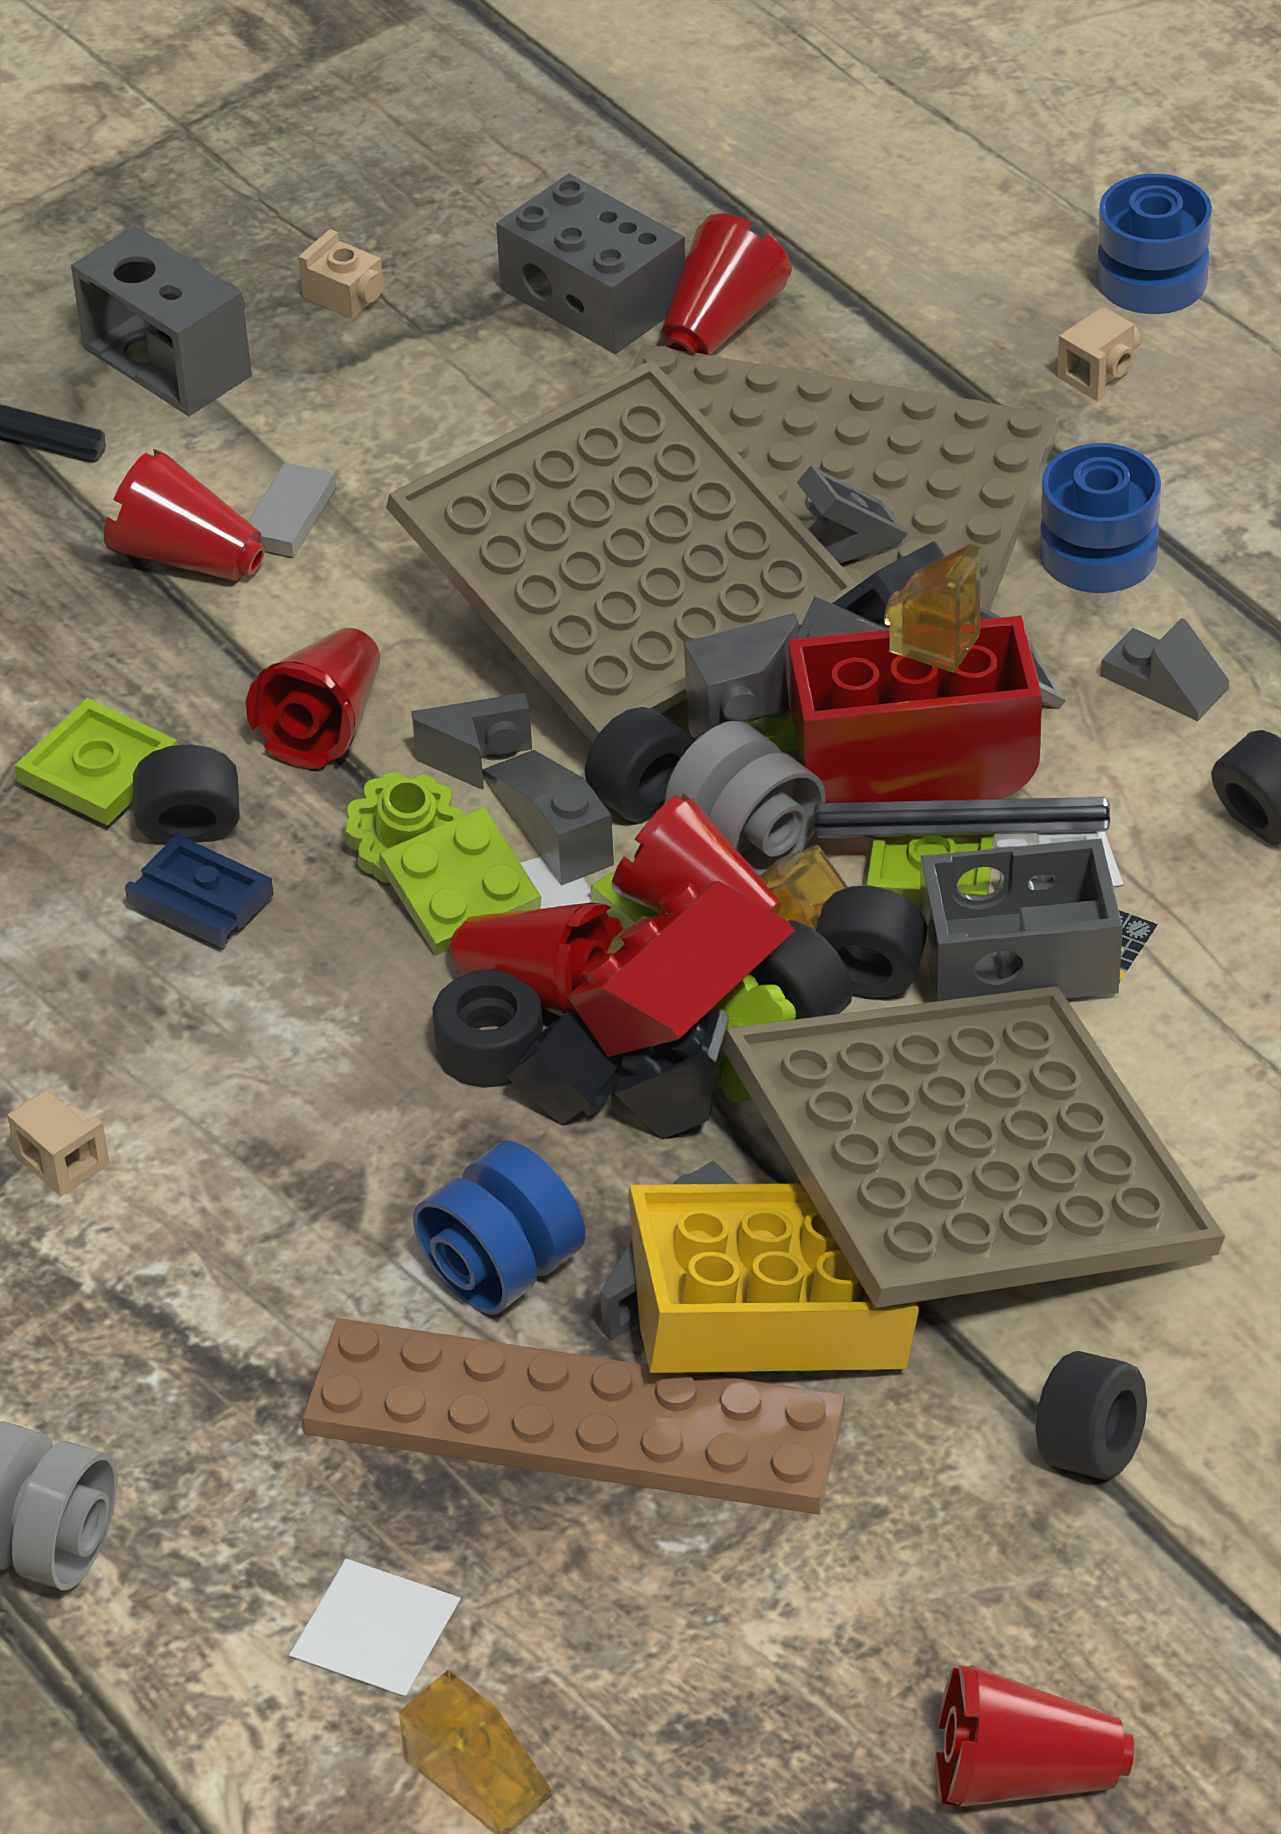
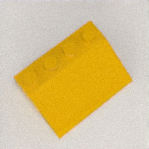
[628,1184,919,1373]

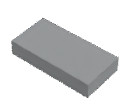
[248,463,336,557]

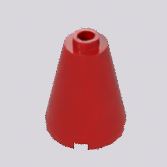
[661,213,792,356]
[103,449,265,581]
[245,628,381,769]
[612,793,782,915]
[450,902,624,1017]
[935,1665,1134,1807]

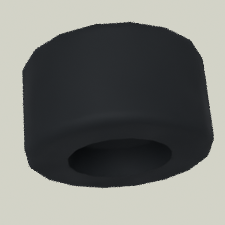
[585,707,694,823]
[1211,730,1281,845]
[133,744,240,845]
[816,885,928,998]
[749,920,853,1020]
[432,969,543,1087]
[1035,1351,1147,1480]

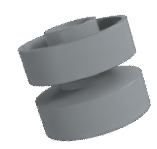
[665,721,825,879]
[0,1421,118,1590]

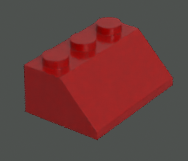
[567,881,795,1057]

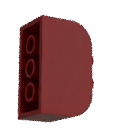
[788,615,1042,803]

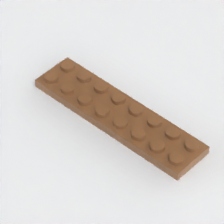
[303,1318,845,1515]

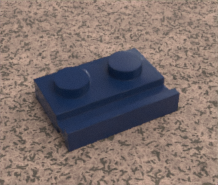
[125,834,274,948]

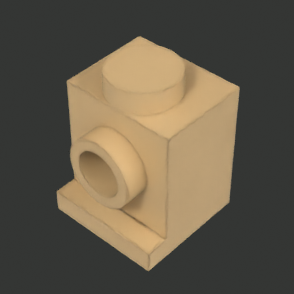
[298,229,384,319]
[1058,306,1141,401]
[7,1089,110,1197]

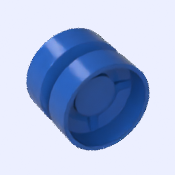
[1097,174,1212,314]
[1040,443,1161,593]
[413,1141,585,1314]

